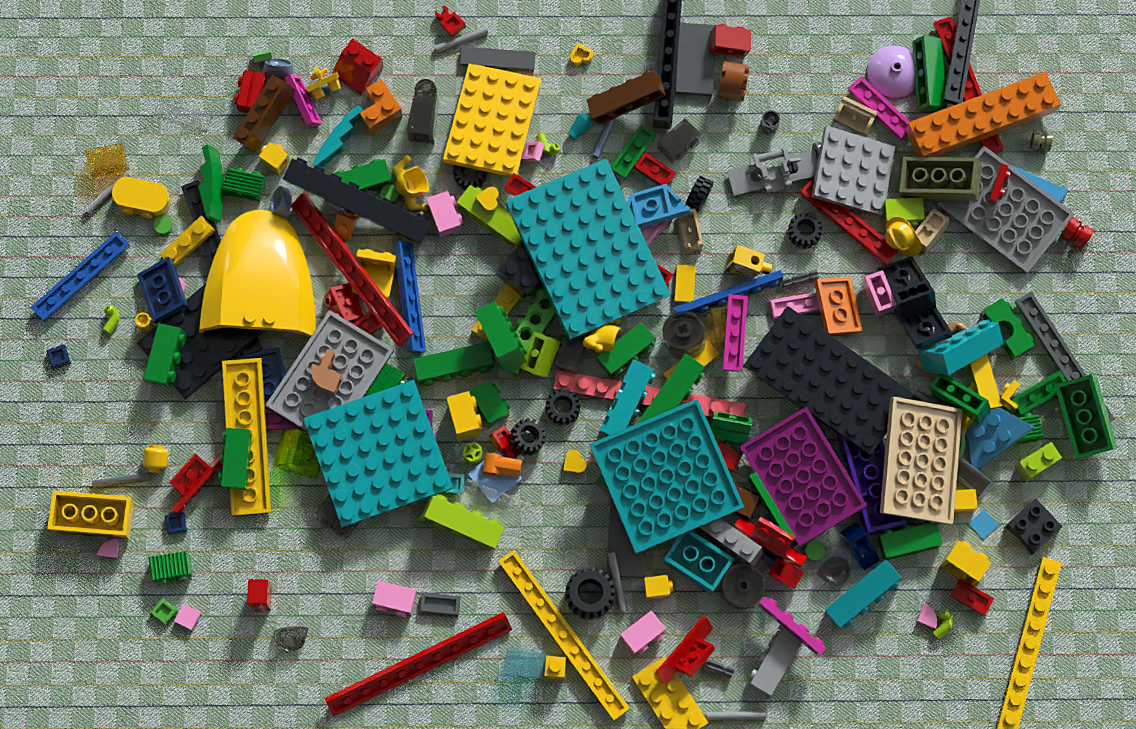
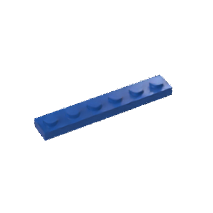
[31,231,130,322]
[394,241,426,354]
[673,270,784,320]

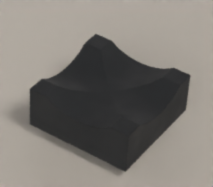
[1005,498,1063,555]

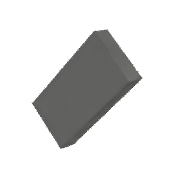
[957,457,992,496]
[420,592,461,617]

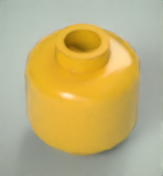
[143,444,169,473]

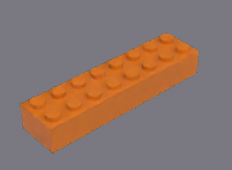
[905,71,1061,157]

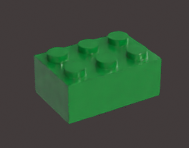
[474,301,527,372]

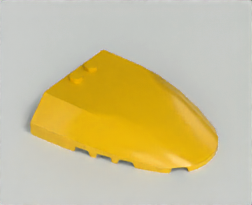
[199,210,316,338]

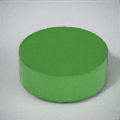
[380,184,399,203]
[153,215,173,235]
[805,541,825,562]

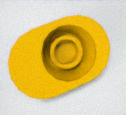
[885,216,922,256]

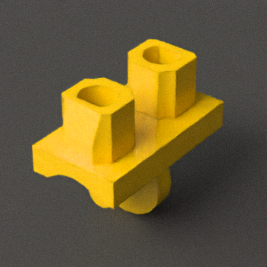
[306,66,341,100]

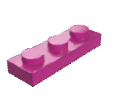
[285,74,322,128]

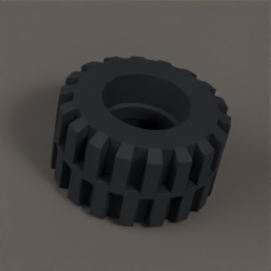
[565,567,615,620]

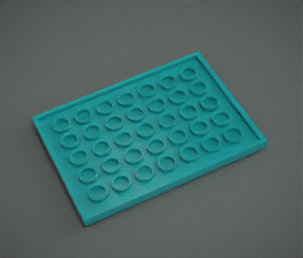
[504,159,671,340]

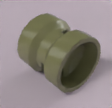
[1030,131,1053,152]

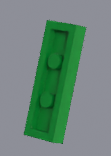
[611,124,656,180]
[1010,371,1066,415]

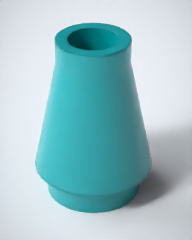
[567,112,593,140]

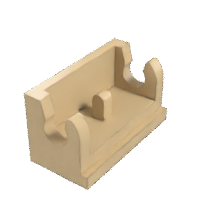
[833,96,878,136]
[676,208,703,253]
[915,208,949,254]

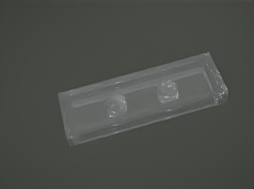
[153,97,213,133]

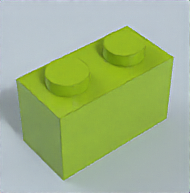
[883,198,925,228]
[520,332,560,377]
[1015,442,1062,482]

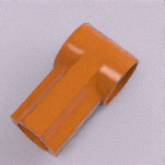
[482,453,522,478]

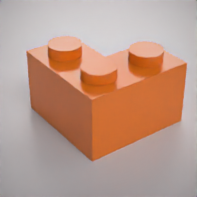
[360,79,403,135]

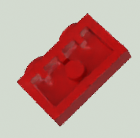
[324,283,365,323]

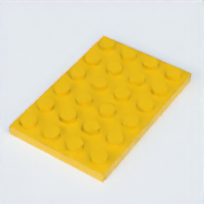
[443,64,541,177]

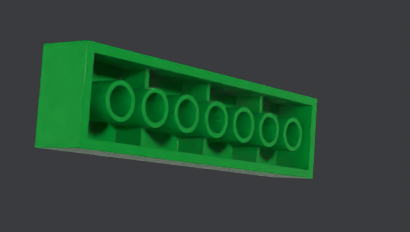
[595,354,705,494]

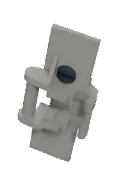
[727,147,818,196]

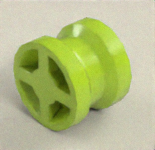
[463,442,482,465]

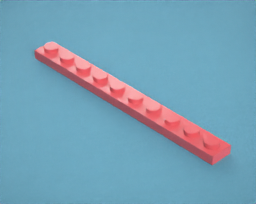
[553,370,746,419]

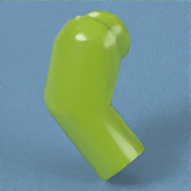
[536,133,560,156]
[103,305,120,334]
[933,610,954,639]

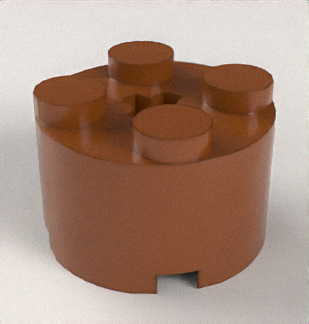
[718,61,750,102]

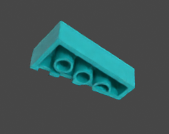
[918,320,1004,375]
[600,359,656,435]
[825,560,903,628]

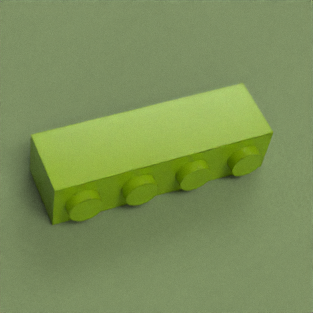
[456,185,522,249]

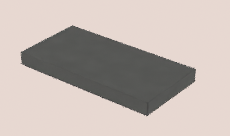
[675,23,715,96]
[606,498,647,578]

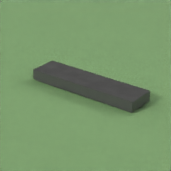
[460,46,536,72]

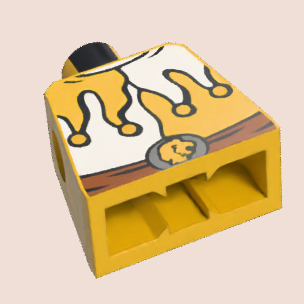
[724,244,772,278]

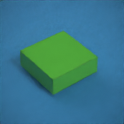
[252,49,272,63]
[150,598,178,626]

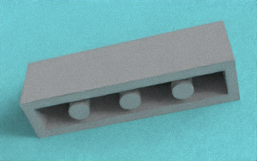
[695,518,763,568]
[749,618,810,698]

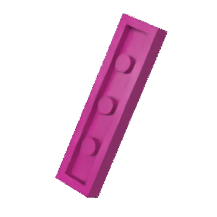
[847,76,910,141]
[722,294,748,373]
[758,597,826,657]

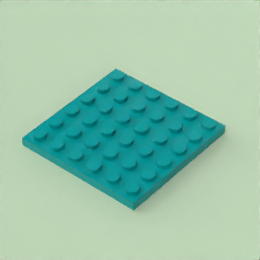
[304,380,453,528]
[589,399,744,553]

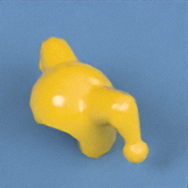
[392,155,429,212]
[583,318,622,353]

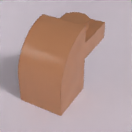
[311,349,343,397]

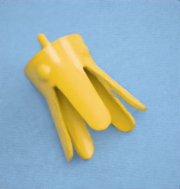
[135,313,157,333]

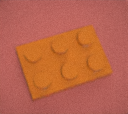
[814,277,863,335]

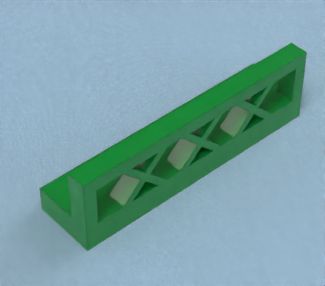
[748,472,796,545]

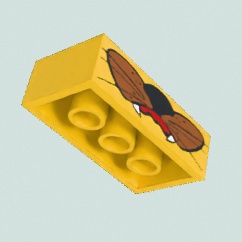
[47,491,135,540]

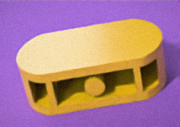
[112,176,171,219]

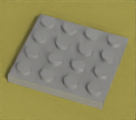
[811,126,895,218]

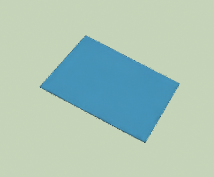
[968,510,999,540]

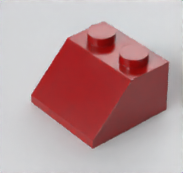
[332,38,384,95]

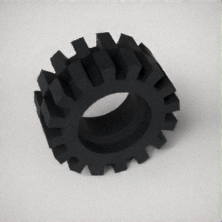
[453,165,487,190]
[685,175,714,212]
[787,212,823,249]
[546,388,580,425]
[509,418,547,456]

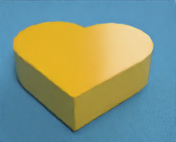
[569,43,593,67]
[475,187,499,212]
[563,450,587,474]

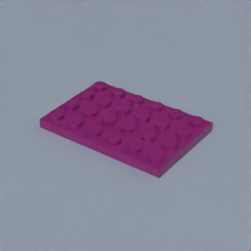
[740,406,868,547]

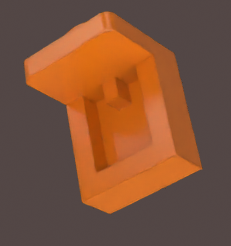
[333,210,359,241]

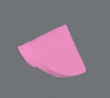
[97,538,121,559]
[916,603,937,630]

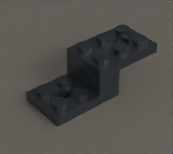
[877,256,952,350]

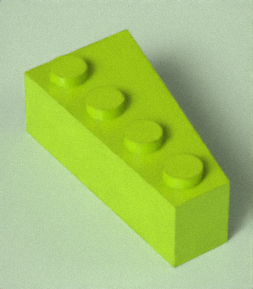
[418,494,504,550]

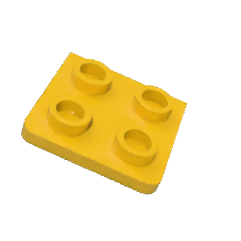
[352,249,396,298]

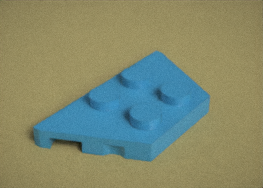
[628,184,691,228]
[967,407,1035,470]

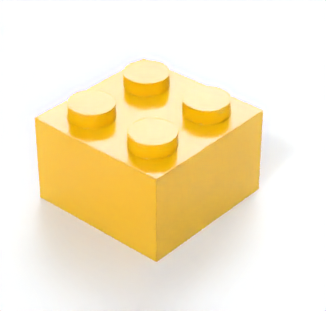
[447,391,483,442]
[940,540,992,586]

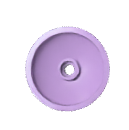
[867,46,916,99]

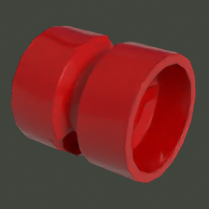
[1059,217,1095,251]

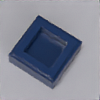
[46,344,71,369]
[165,512,188,535]

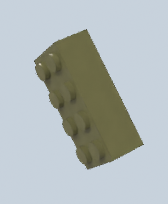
[899,157,982,202]

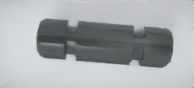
[782,270,819,290]
[700,659,734,679]

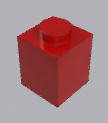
[768,557,804,589]

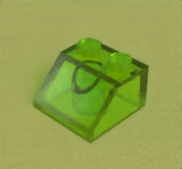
[274,429,320,478]

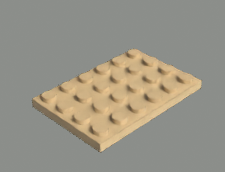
[880,397,962,525]

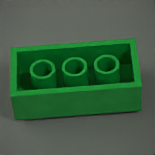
[1054,374,1118,459]

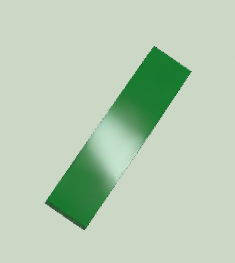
[198,144,223,223]

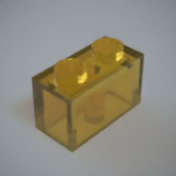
[85,142,129,178]

